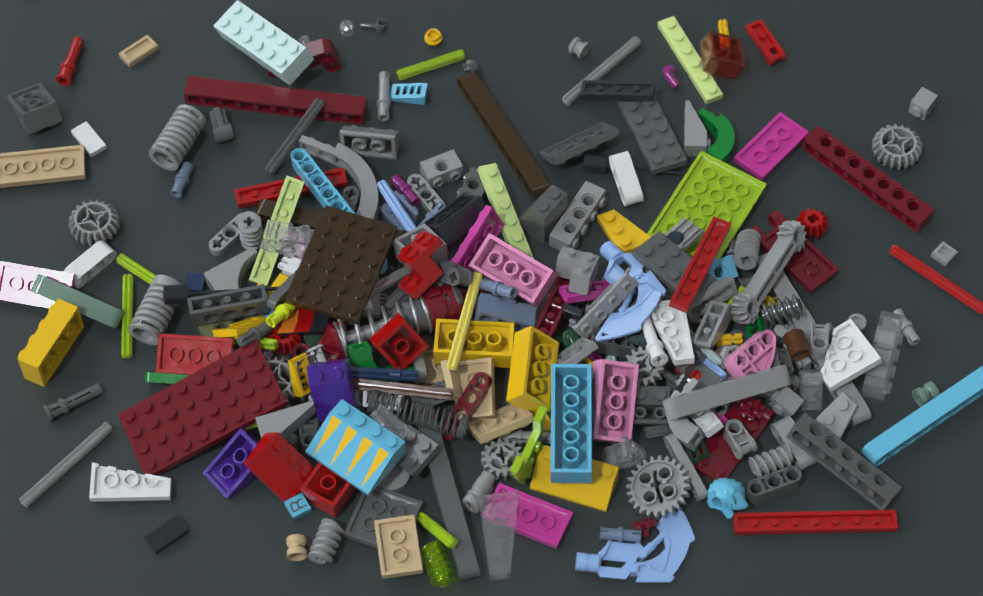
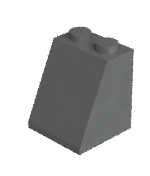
[518,184,567,244]

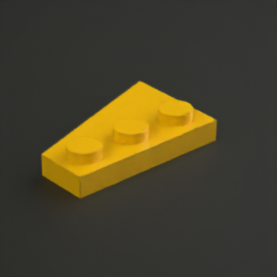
[597,209,651,254]

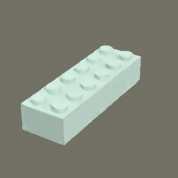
[214,0,314,85]

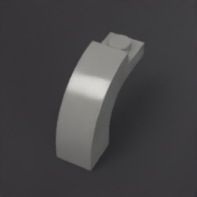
[668,377,705,451]

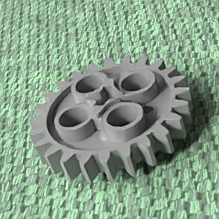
[626,455,692,520]

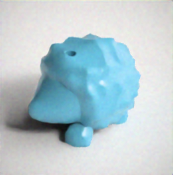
[707,478,748,519]

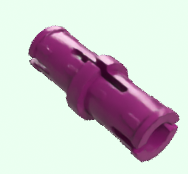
[390,174,421,207]

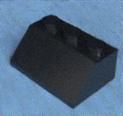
[423,194,485,247]

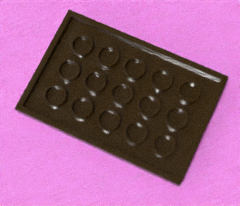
[284,205,398,325]

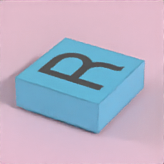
[284,493,312,520]

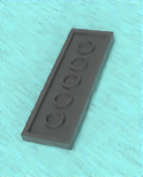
[615,95,687,175]

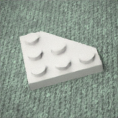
[820,319,882,392]

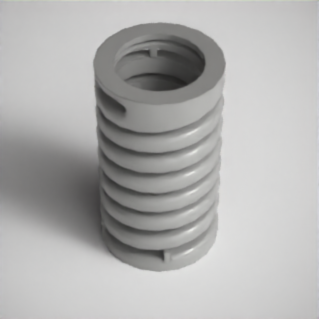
[149,104,206,171]
[128,275,182,345]

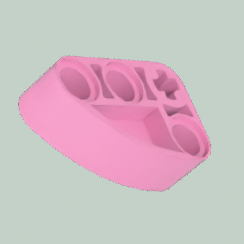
[724,330,776,379]

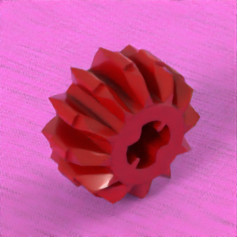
[797,207,829,239]
[268,324,302,357]

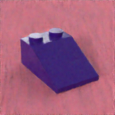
[306,358,357,422]
[203,428,260,499]

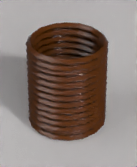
[783,329,811,361]

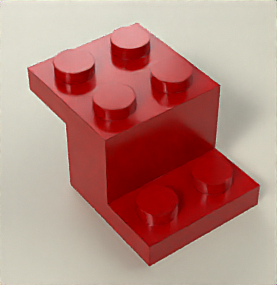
[397,230,443,300]

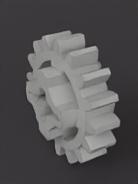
[625,346,666,386]
[481,438,522,480]

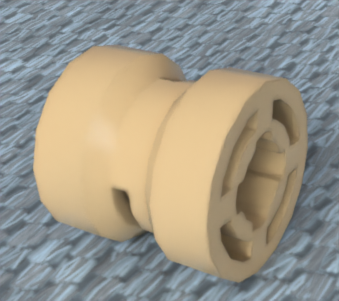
[286,534,307,561]

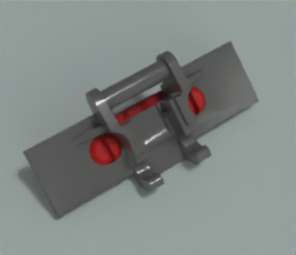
[654,332,724,391]

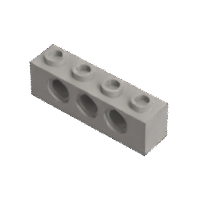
[549,181,607,251]

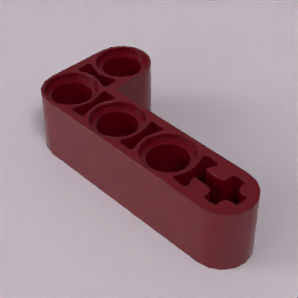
[267,38,341,78]

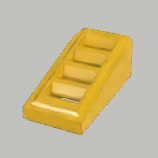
[288,353,311,397]

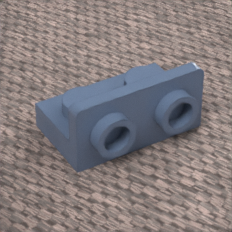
[379,190,420,232]

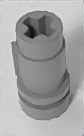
[461,471,496,513]

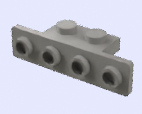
[573,272,639,338]

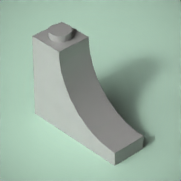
[204,247,258,291]
[663,276,738,322]

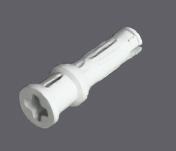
[642,316,668,367]

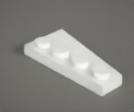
[650,300,694,365]

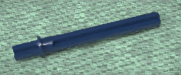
[351,367,419,383]

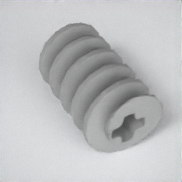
[237,211,264,250]
[734,229,761,270]
[748,444,793,478]
[307,518,345,564]

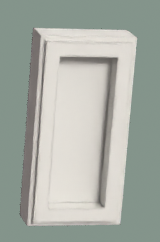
[71,121,107,158]

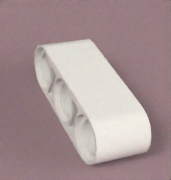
[609,151,644,206]
[63,240,117,288]

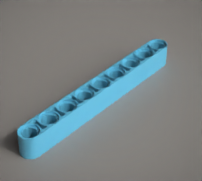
[291,148,388,274]
[861,366,983,467]

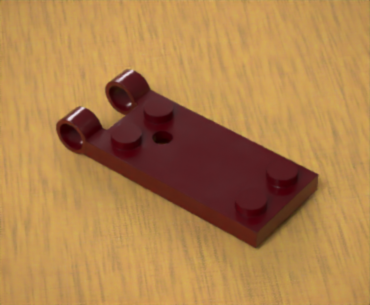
[751,210,839,294]
[691,398,775,482]

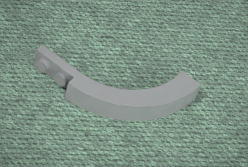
[299,135,379,220]

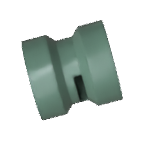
[912,381,940,407]

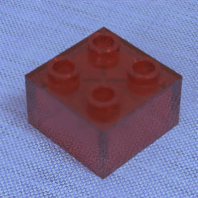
[700,30,745,79]

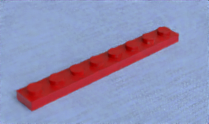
[733,510,898,535]

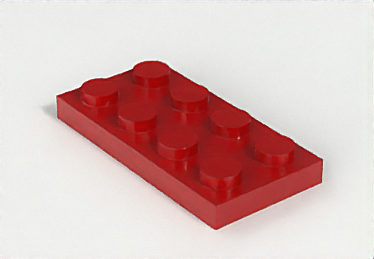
[156,333,235,375]

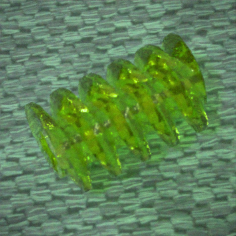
[420,540,456,587]

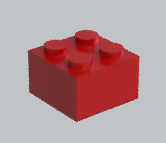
[370,313,429,369]

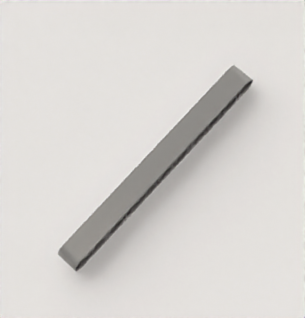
[754,252,871,426]

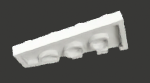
[89,462,172,502]

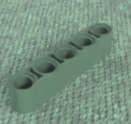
[30,273,124,329]

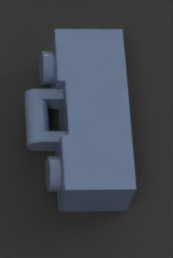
[473,293,536,333]

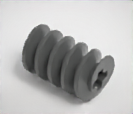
[761,294,804,327]

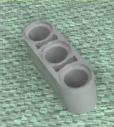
[770,416,818,471]

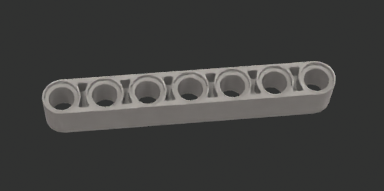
[662,365,791,420]

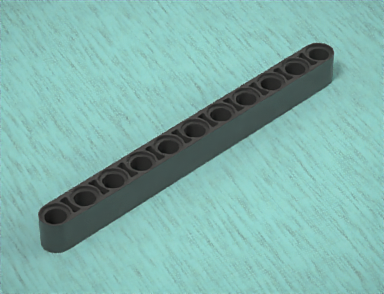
[409,385,480,581]

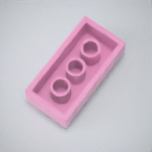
[469,233,557,308]
[591,359,639,445]

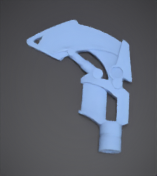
[595,241,666,342]
[575,505,695,582]

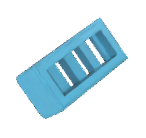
[389,83,428,105]

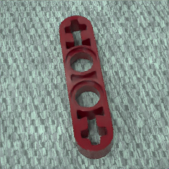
[441,372,492,441]

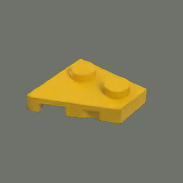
[212,316,266,339]

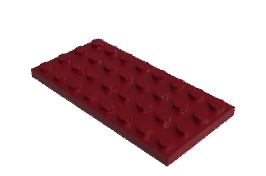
[118,339,288,476]

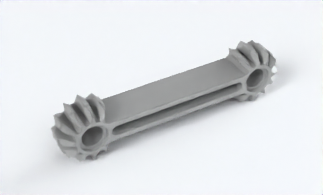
[730,220,807,325]

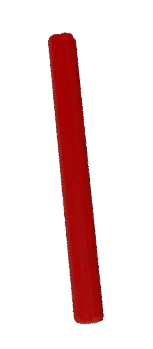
[889,244,983,314]

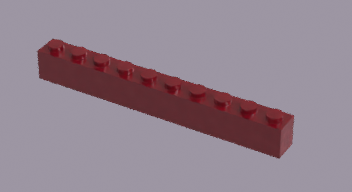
[183,76,367,126]

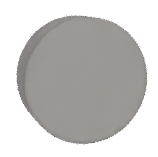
[847,313,867,332]

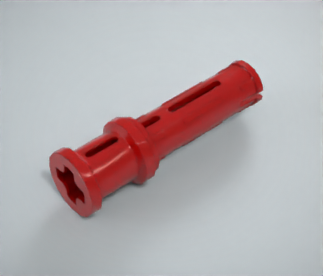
[55,36,84,86]

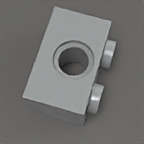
[420,149,463,188]

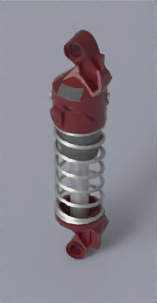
[292,280,494,365]

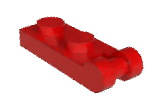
[745,19,786,66]

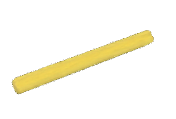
[447,272,483,371]

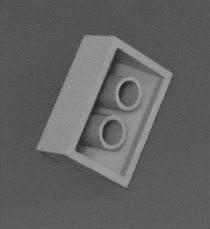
[339,126,400,160]

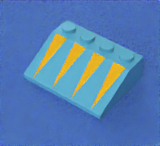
[305,399,406,496]

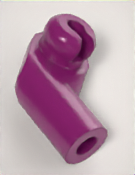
[662,65,680,89]

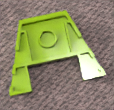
[510,406,547,485]

